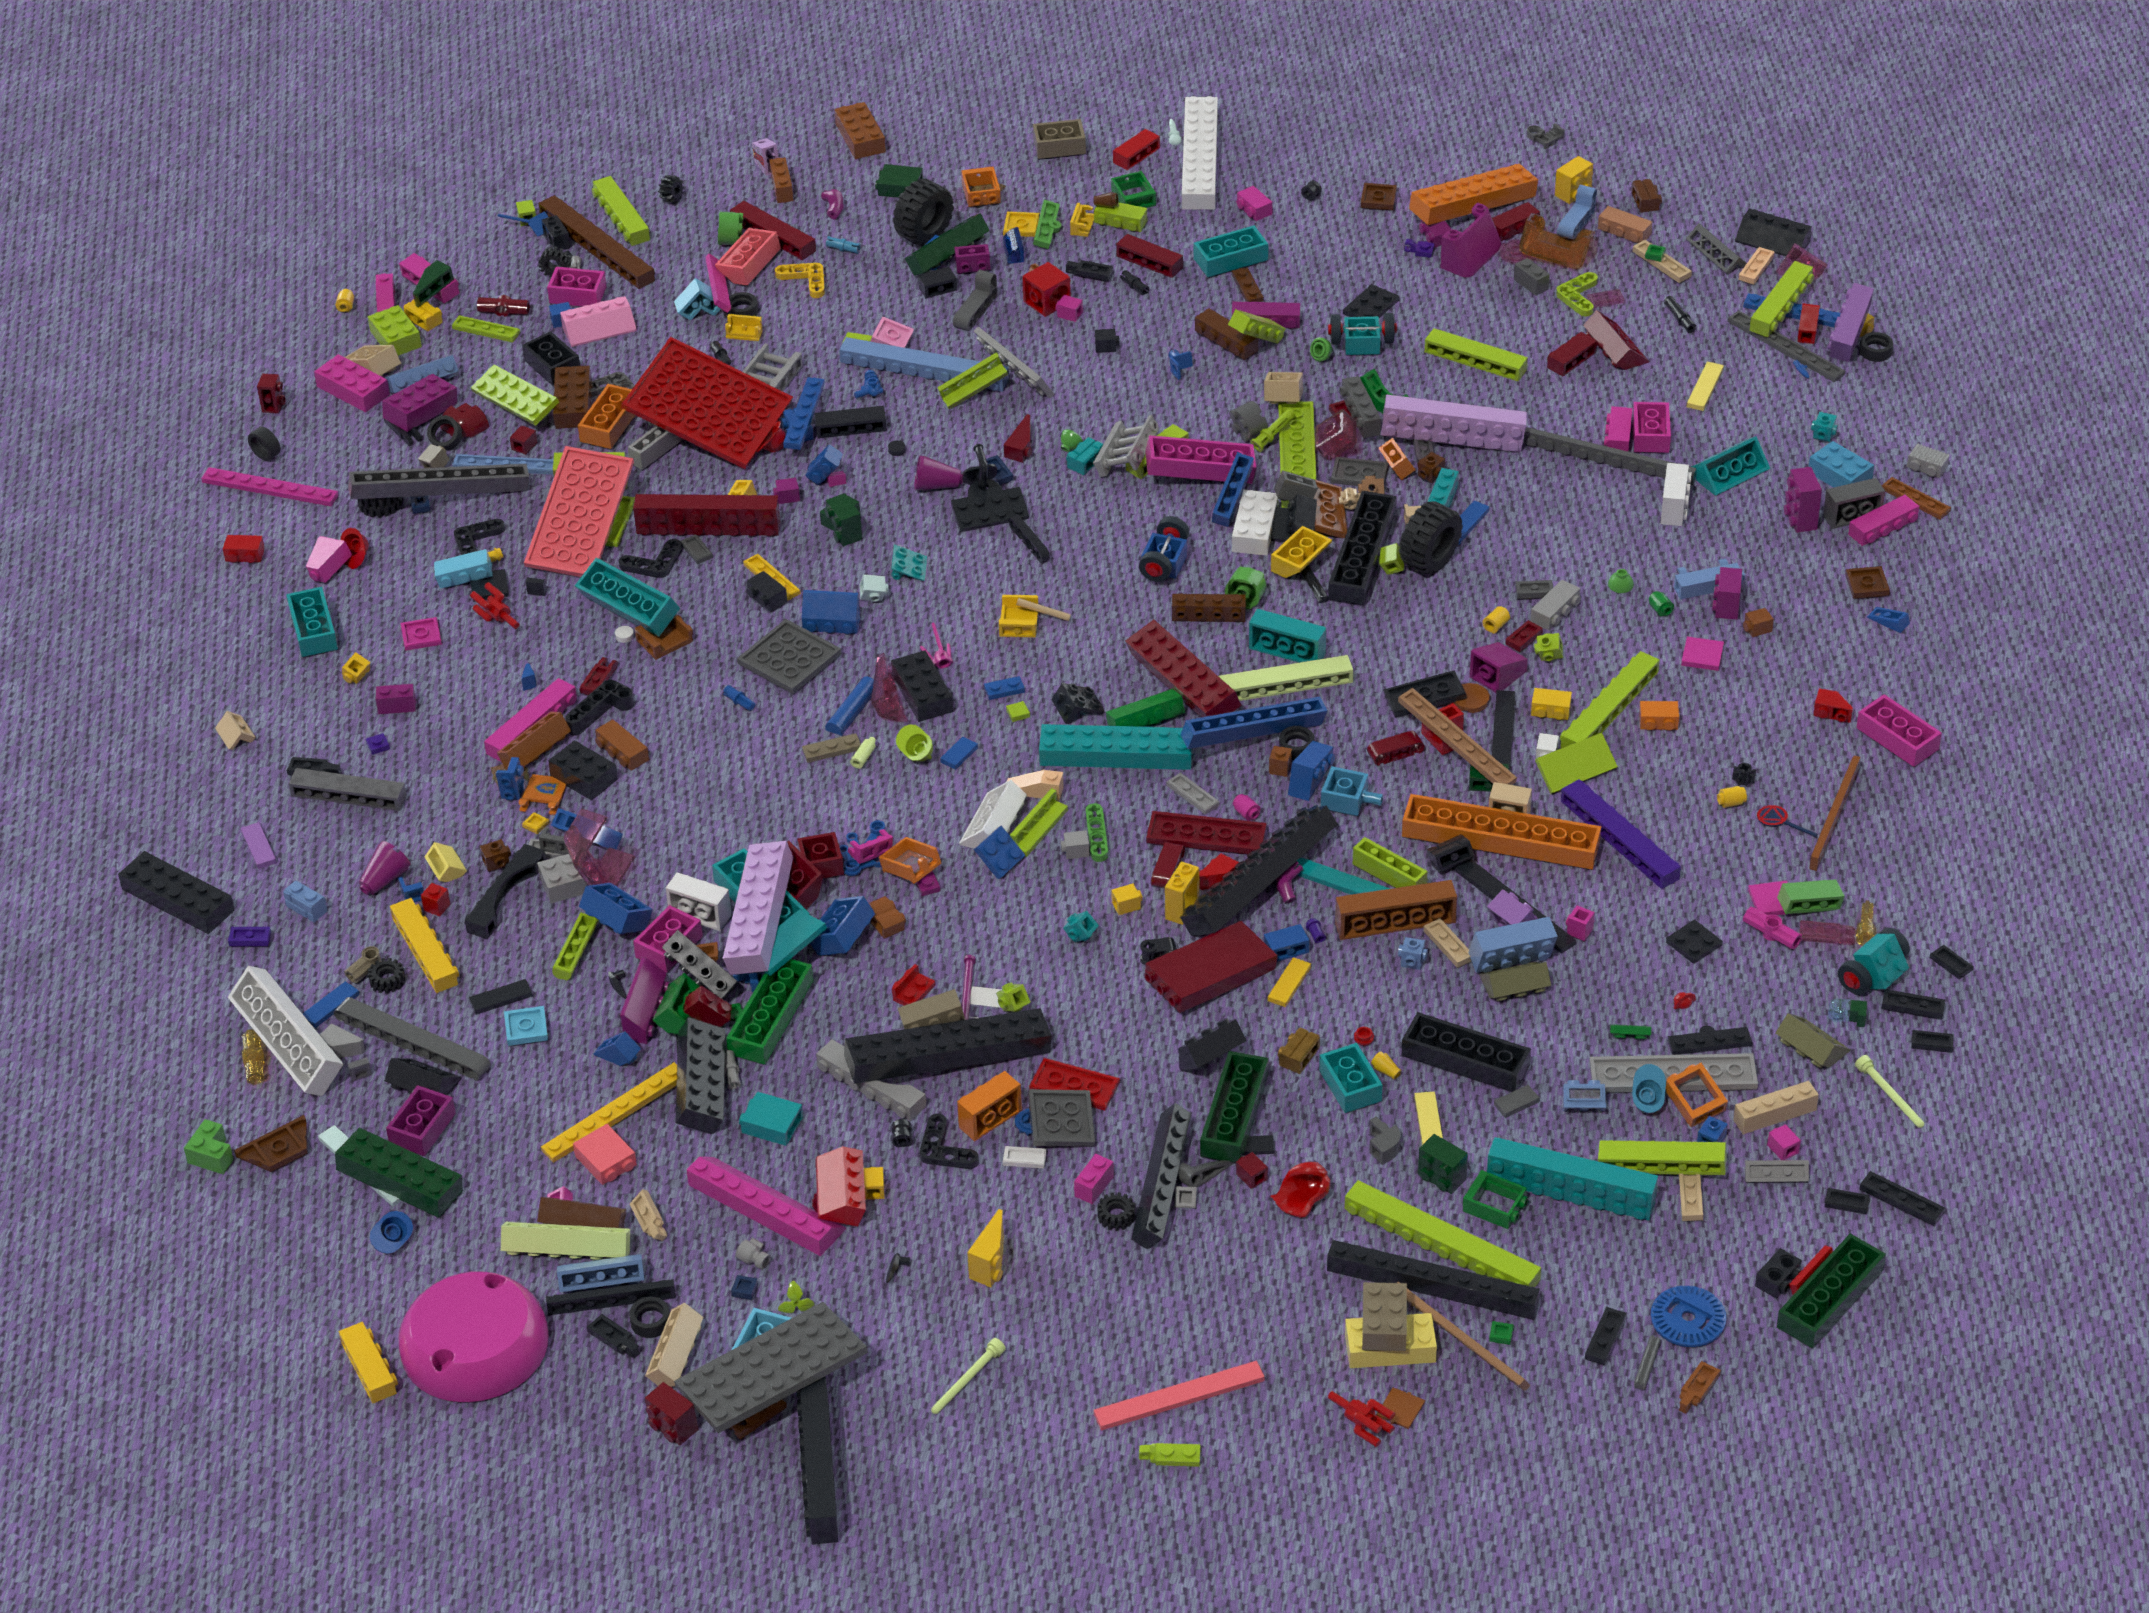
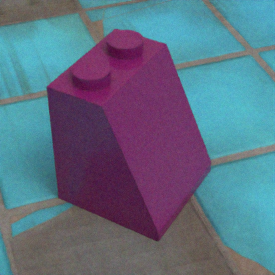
[1469,642,1528,693]

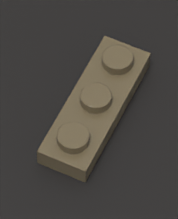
[802,733,861,763]

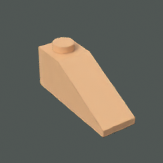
[1007,770,1064,801]

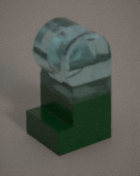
[1828,999,1867,1027]

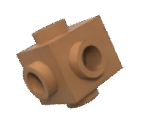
[1358,476,1384,494]

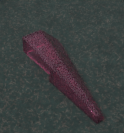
[871,653,908,722]

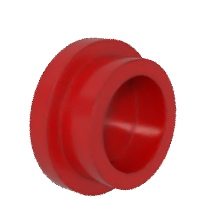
[1354,1026,1374,1045]

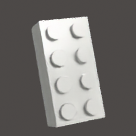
[1232,490,1279,555]

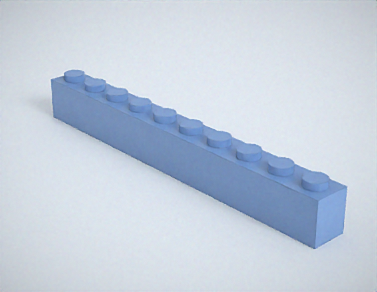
[839,337,1009,392]

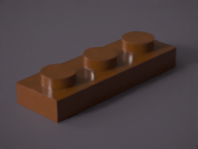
[1232,267,1264,302]

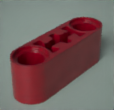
[1367,731,1425,766]
[1151,842,1185,888]

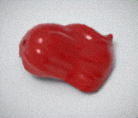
[1271,1162,1330,1218]

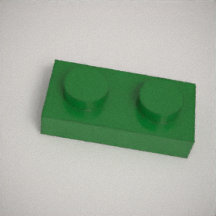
[1610,1024,1652,1039]

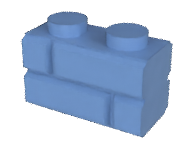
[283,881,328,922]

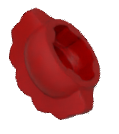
[1673,992,1696,1010]

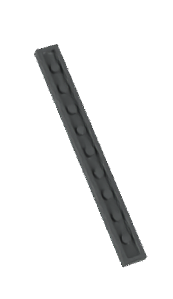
[1524,427,1696,485]

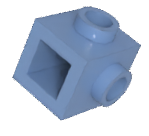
[1398,937,1428,970]

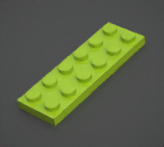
[471,365,559,426]

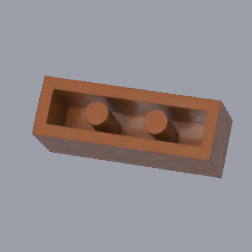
[769,157,793,203]
[595,719,649,771]

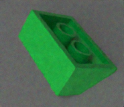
[653,973,700,1034]

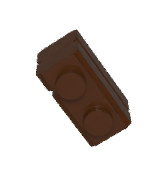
[1631,179,1662,213]

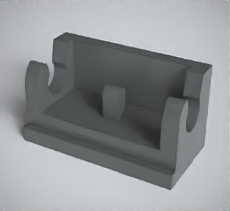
[539,827,584,857]

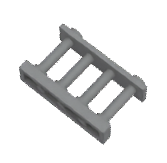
[742,343,803,391]
[1093,415,1159,477]

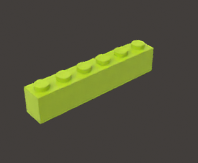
[592,176,650,246]
[1749,261,1814,337]
[1424,328,1528,382]
[1598,1140,1727,1175]

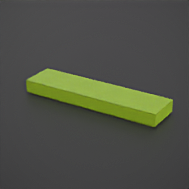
[452,315,520,343]

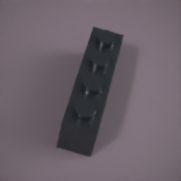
[815,405,887,439]

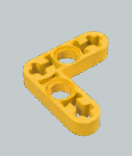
[775,263,825,298]

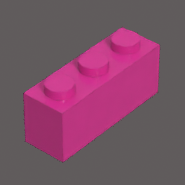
[1604,406,1632,451]

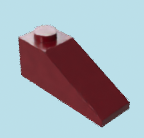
[1003,414,1032,463]

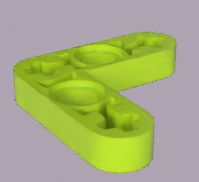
[1556,272,1598,317]

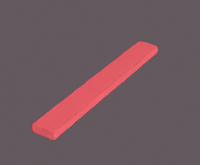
[1094,1361,1265,1431]

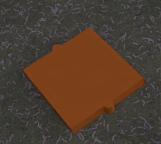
[1376,1387,1425,1429]

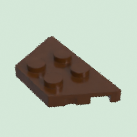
[234,1115,308,1172]

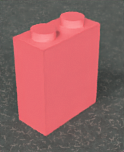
[573,1124,637,1185]

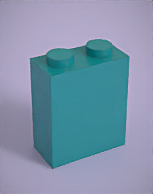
[739,1091,803,1146]

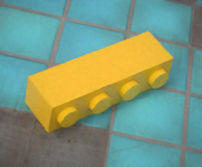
[338,1321,398,1404]

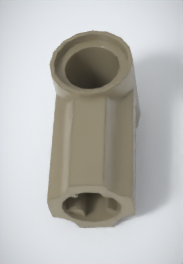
[344,946,382,984]

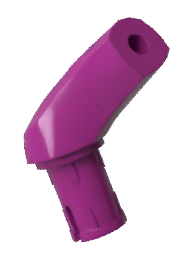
[821,189,844,219]
[1276,861,1303,904]

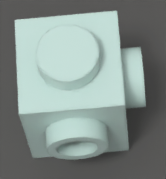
[859,575,888,602]

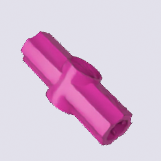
[1743,907,1802,949]

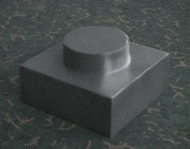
[348,1057,372,1081]

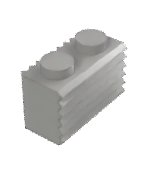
[1907,443,1950,478]

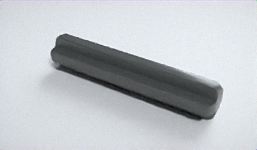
[1634,1335,1661,1390]

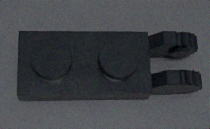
[384,419,422,446]

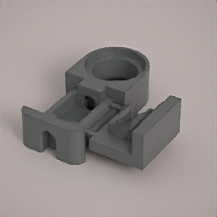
[1526,123,1565,149]

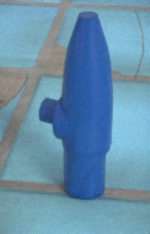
[1793,360,1810,379]

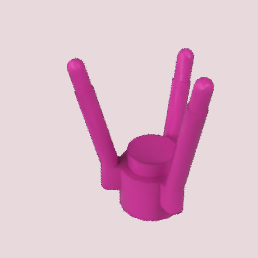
[920,622,953,669]

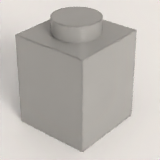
[1060,830,1089,859]

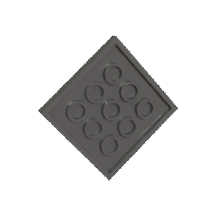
[737,619,842,694]

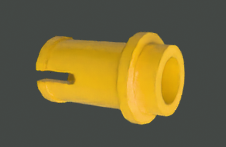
[488,548,503,562]

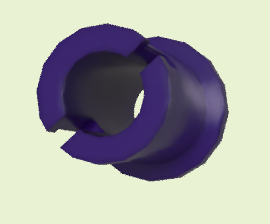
[1306,918,1326,944]

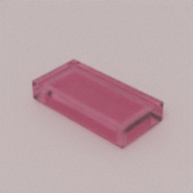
[1587,289,1625,308]

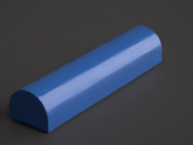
[825,676,878,736]

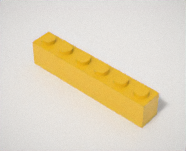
[390,898,459,993]

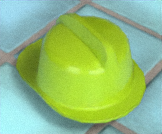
[896,724,933,761]

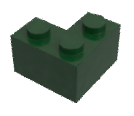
[824,493,862,547]

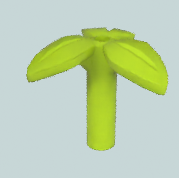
[778,1281,815,1313]

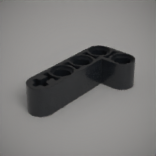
[565,680,634,736]

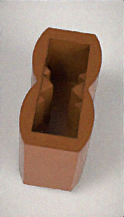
[869,896,906,939]

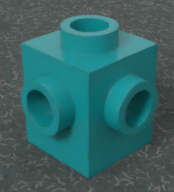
[1811,412,1838,442]
[1063,911,1099,942]

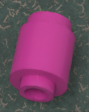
[1233,794,1261,821]

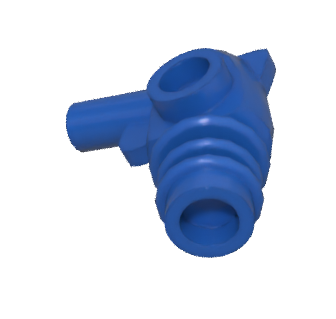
[854,370,883,399]

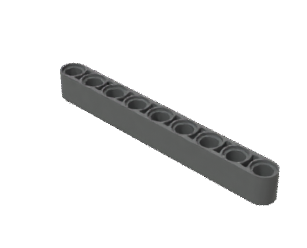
[334,997,491,1081]

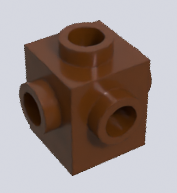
[1417,451,1445,483]
[480,839,511,872]

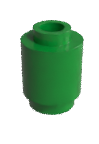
[1649,591,1674,617]

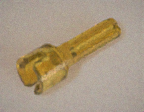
[1856,900,1876,946]

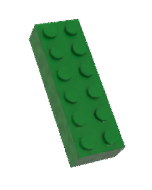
[726,959,814,1064]

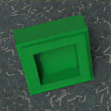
[1645,244,1666,262]
[1489,1321,1514,1345]

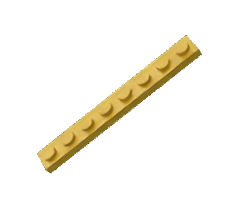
[541,1062,677,1163]

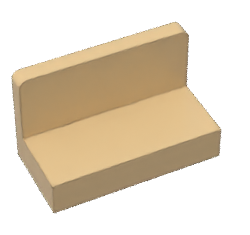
[215,711,256,750]

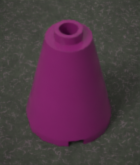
[914,455,963,491]
[359,841,411,895]

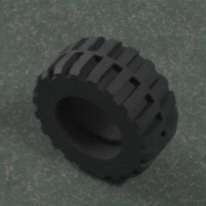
[893,179,954,246]
[1399,501,1463,574]

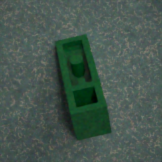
[413,260,454,308]

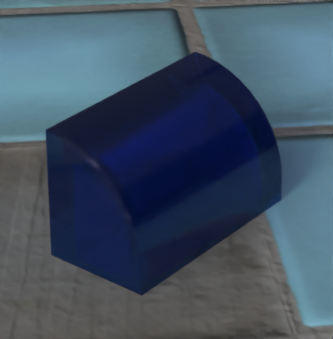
[1002,227,1024,264]

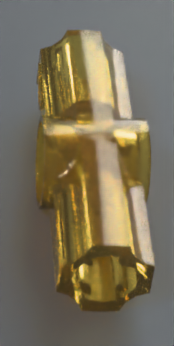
[242,1029,265,1085]

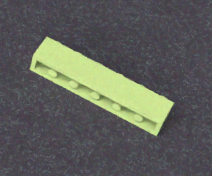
[501,1222,630,1260]

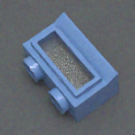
[1562,1080,1606,1111]

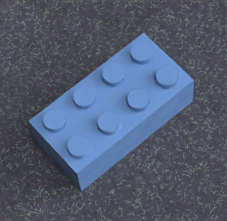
[1468,917,1558,973]

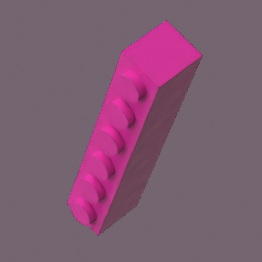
[484,678,577,762]

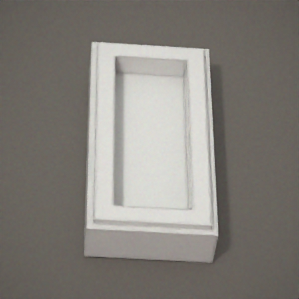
[1003,1146,1047,1168]

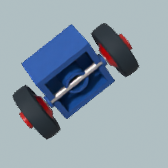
[1139,516,1189,582]

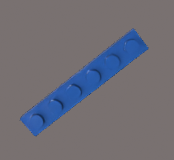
[1743,293,1841,328]
[783,377,825,450]

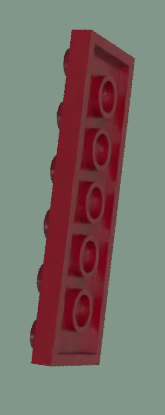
[1146,811,1267,854]

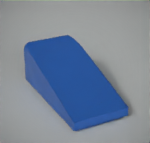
[1867,607,1910,633]

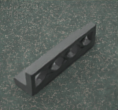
[1686,223,1747,274]

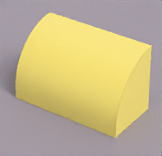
[424,842,467,882]

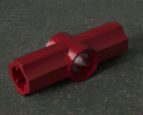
[477,295,530,317]

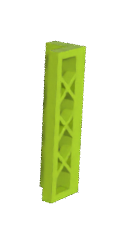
[937,352,1008,409]
[1010,788,1068,857]

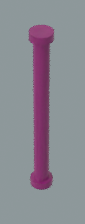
[962,955,976,1020]

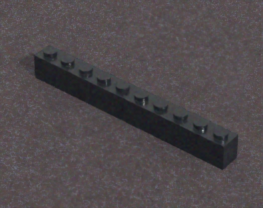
[1327,1240,1540,1320]

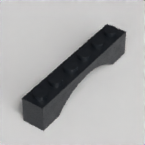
[464,844,546,939]

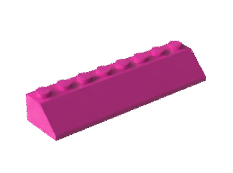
[686,1156,846,1256]

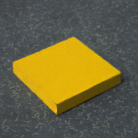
[1003,212,1040,237]

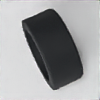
[726,292,758,316]
[1859,332,1894,362]
[427,415,462,450]
[248,426,281,461]
[1279,726,1315,760]
[629,1297,670,1338]

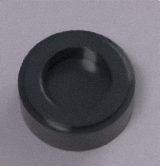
[888,440,906,456]

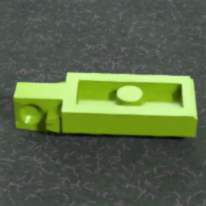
[1139,1443,1200,1467]

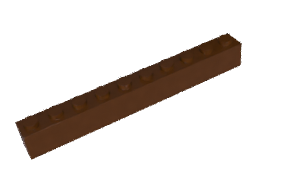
[538,195,655,289]

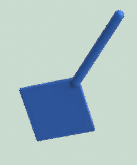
[497,211,548,236]

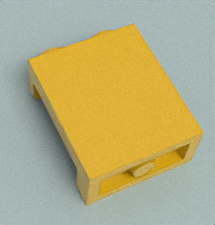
[999,595,1039,638]

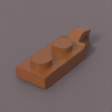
[1678,1361,1721,1414]

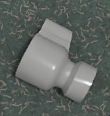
[736,1238,771,1270]

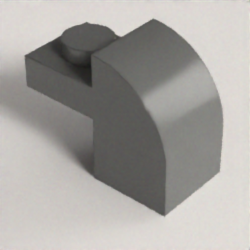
[1369,1116,1400,1165]

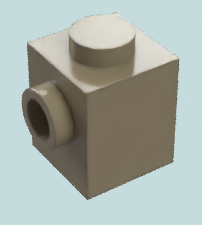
[418,444,450,468]

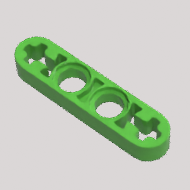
[1086,803,1108,862]

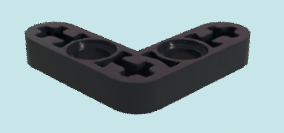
[454,519,505,555]
[618,539,682,578]
[920,1113,979,1169]

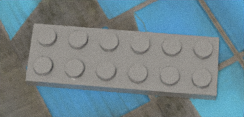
[974,327,1054,398]

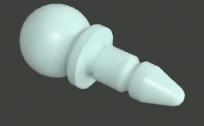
[1168,119,1182,145]

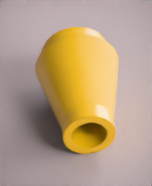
[1371,1051,1402,1080]

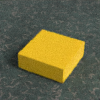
[522,812,549,835]

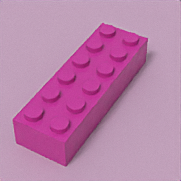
[1145,435,1256,484]

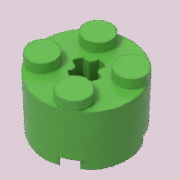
[718,212,743,246]
[1225,567,1266,610]

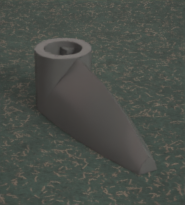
[1176,1160,1233,1187]

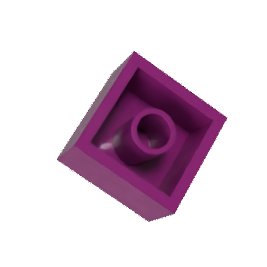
[1712,567,1742,620]

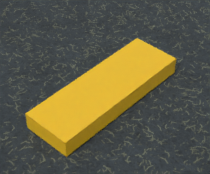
[1268,957,1311,1007]

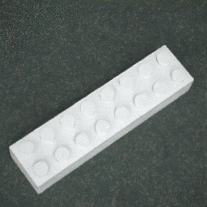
[228,966,343,1096]

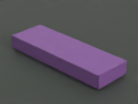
[241,822,276,869]

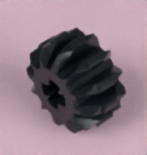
[657,175,685,203]

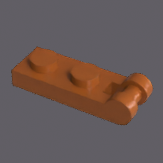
[729,1399,787,1439]

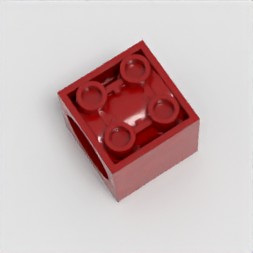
[1022,262,1071,317]

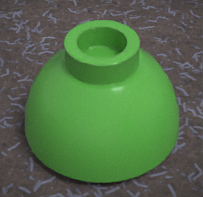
[1310,337,1333,362]
[1061,429,1083,453]
[1608,569,1634,593]

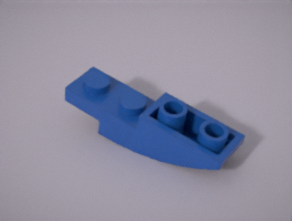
[551,808,623,851]

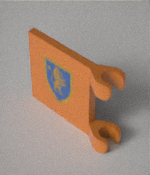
[519,774,566,815]

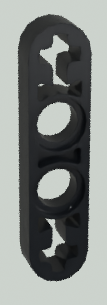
[1008,514,1050,563]

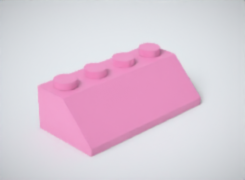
[560,296,637,347]

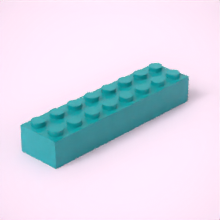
[1039,724,1193,770]
[1487,1137,1658,1221]

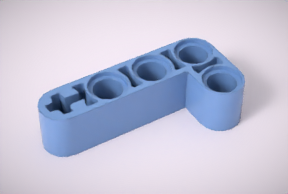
[1557,185,1597,240]

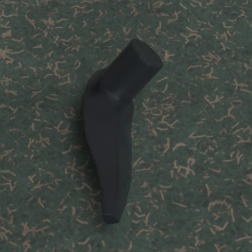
[608,970,627,999]
[886,1253,910,1283]

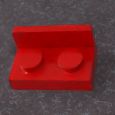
[892,964,936,1006]

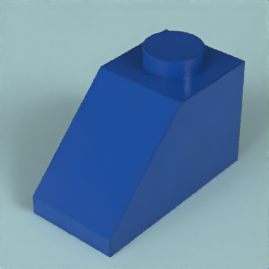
[593,1031,641,1066]

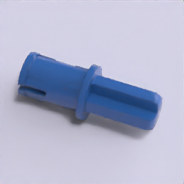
[723,685,755,711]

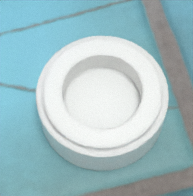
[615,626,634,643]

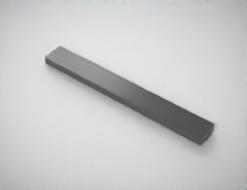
[1727,310,1846,382]

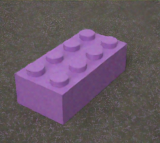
[1828,283,1874,362]

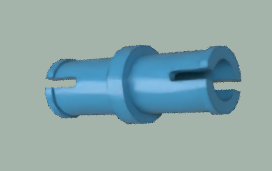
[826,236,861,254]

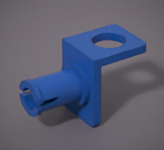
[1168,349,1193,380]

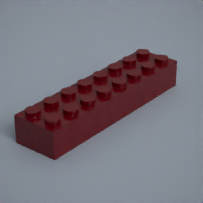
[633,494,781,536]
[1125,619,1242,718]

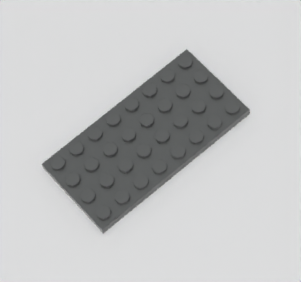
[674,1302,868,1434]

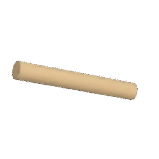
[1016,598,1071,621]

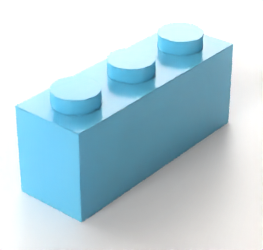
[434,549,493,588]

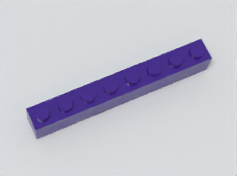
[1561,779,1681,889]

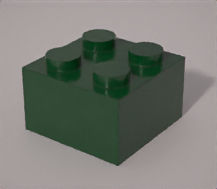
[1418,1134,1468,1194]

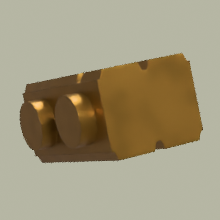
[1277,1027,1320,1074]

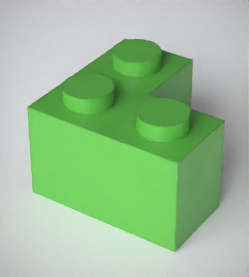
[184,1119,234,1174]

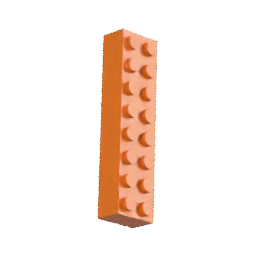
[1409,164,1538,225]

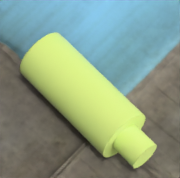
[850,737,876,769]

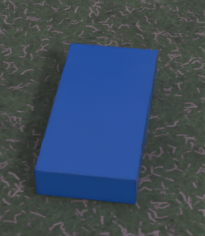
[940,737,978,770]

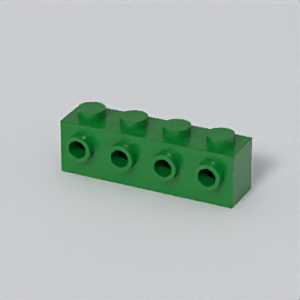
[1105,689,1185,727]

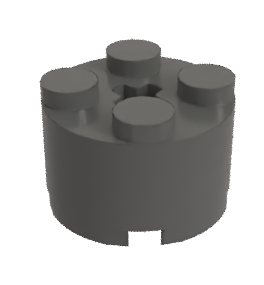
[1229,401,1268,443]

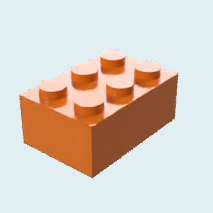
[957,1071,1022,1142]

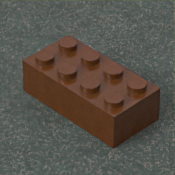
[553,365,592,429]

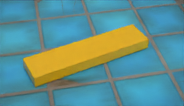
[743,554,801,601]

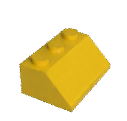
[1271,526,1332,578]

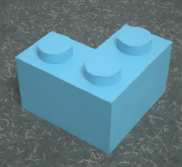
[674,278,720,320]

